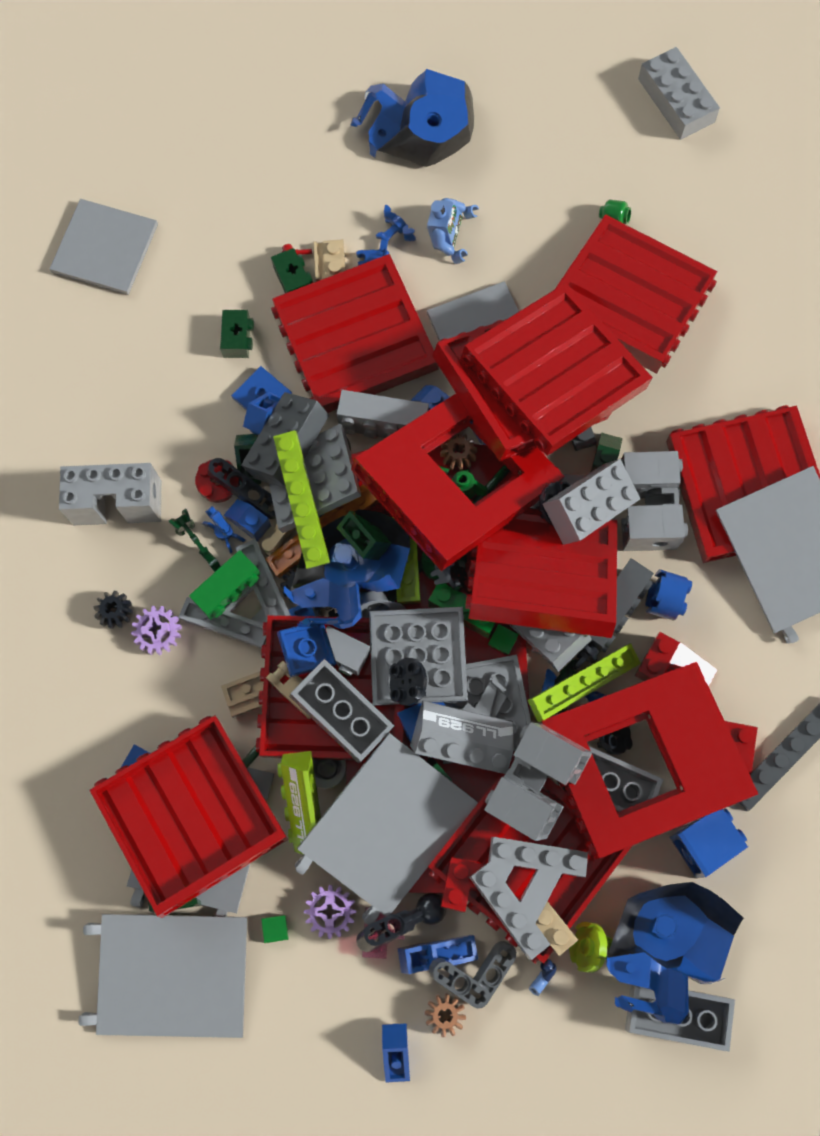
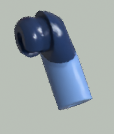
[529,959,557,996]

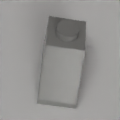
[326,626,371,676]

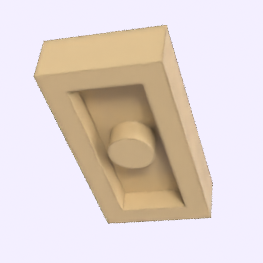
[535,901,578,956]

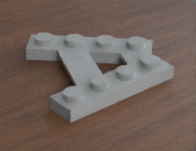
[178,539,291,648]
[469,837,588,960]

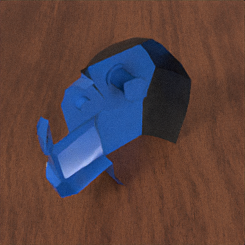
[350,69,474,167]
[284,509,410,629]
[606,882,744,1024]

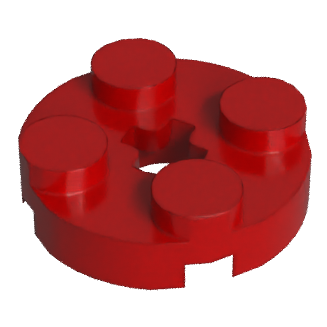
[195,459,239,503]

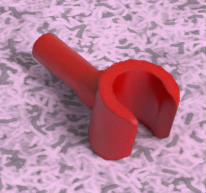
[282,244,312,255]

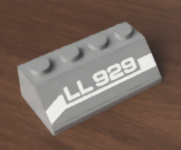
[410,700,513,774]

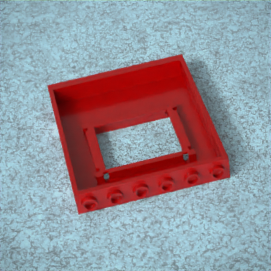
[351,394,565,571]
[539,661,758,861]

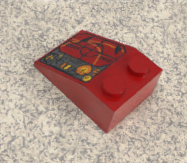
[634,632,717,686]

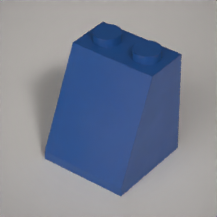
[669,808,748,879]

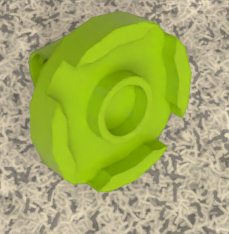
[569,922,613,973]

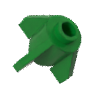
[451,469,488,500]

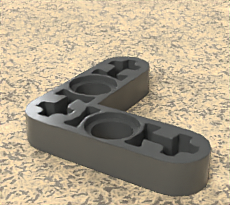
[429,941,517,1009]

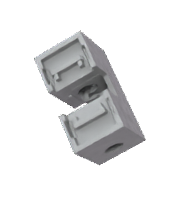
[621,451,688,551]
[59,463,162,525]
[484,722,593,841]

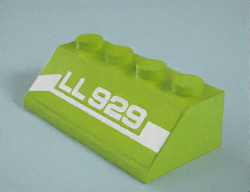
[277,751,321,855]

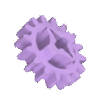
[131,606,182,655]
[304,885,357,939]

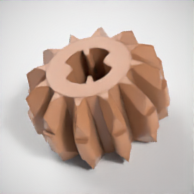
[440,434,478,471]
[425,993,466,1037]

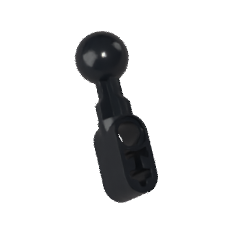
[356,893,446,952]

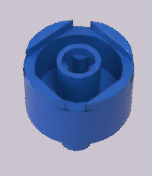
[645,569,692,621]

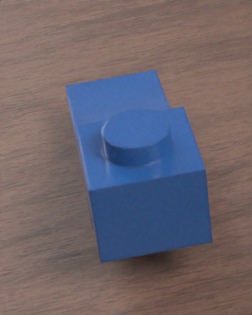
[397,935,478,974]

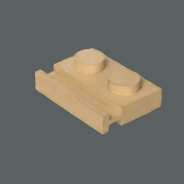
[313,239,346,282]
[221,671,264,718]

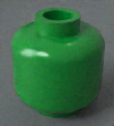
[599,199,631,224]

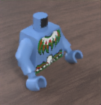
[427,198,479,264]

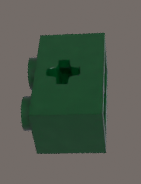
[271,248,313,293]
[220,310,254,358]

